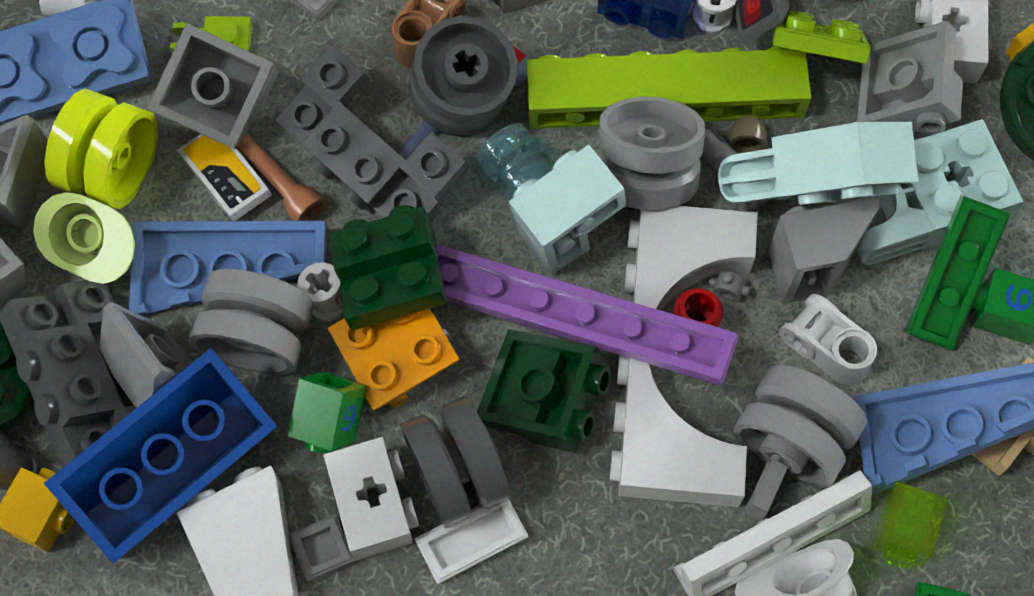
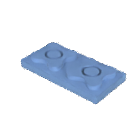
[0,0,154,126]

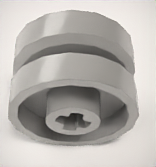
[597,97,705,210]
[188,268,314,376]
[733,364,868,488]

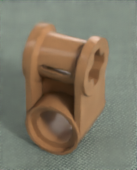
[392,0,466,68]

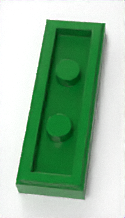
[904,195,1011,351]

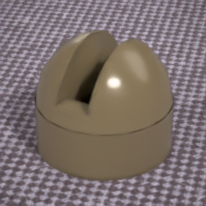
[729,115,767,153]

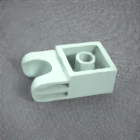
[857,119,1024,265]
[718,122,918,205]

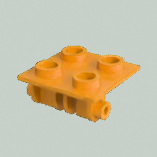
[328,309,460,411]

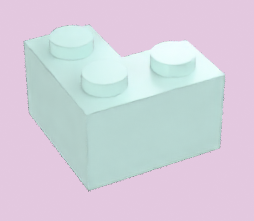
[508,144,626,275]

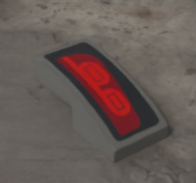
[735,0,790,44]

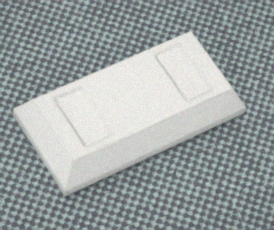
[414,500,529,585]

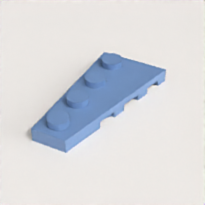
[129,221,327,316]
[854,362,1034,495]

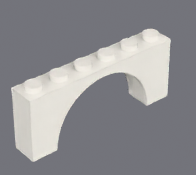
[609,206,758,507]

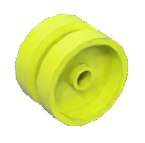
[44,89,158,209]

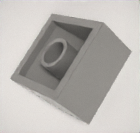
[147,23,279,149]

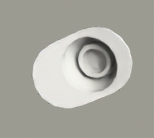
[734,539,857,596]

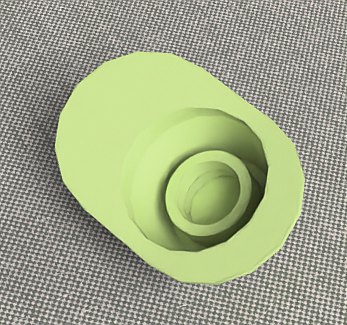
[33,192,135,284]

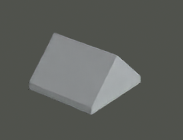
[0,115,48,231]
[99,301,193,408]

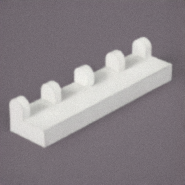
[673,470,872,596]

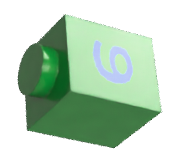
[971,268,1034,345]
[288,371,367,454]

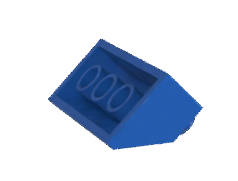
[44,348,277,564]

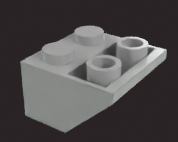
[767,196,881,304]

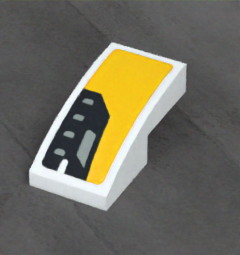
[176,134,272,221]

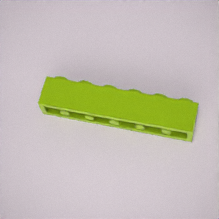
[526,46,812,129]

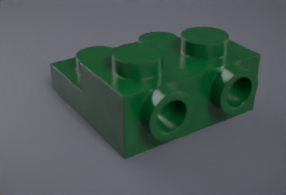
[330,205,447,331]
[477,329,611,453]

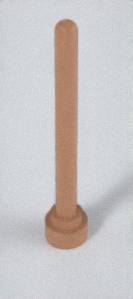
[236,133,327,221]

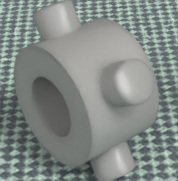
[709,271,751,302]

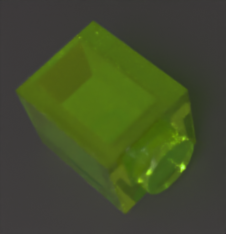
[871,481,948,569]

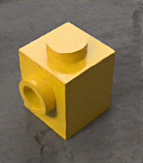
[0,467,75,553]

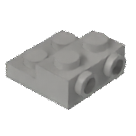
[857,20,963,135]

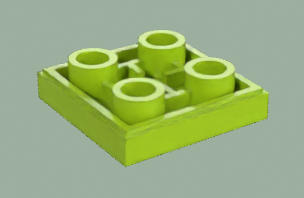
[772,10,871,64]

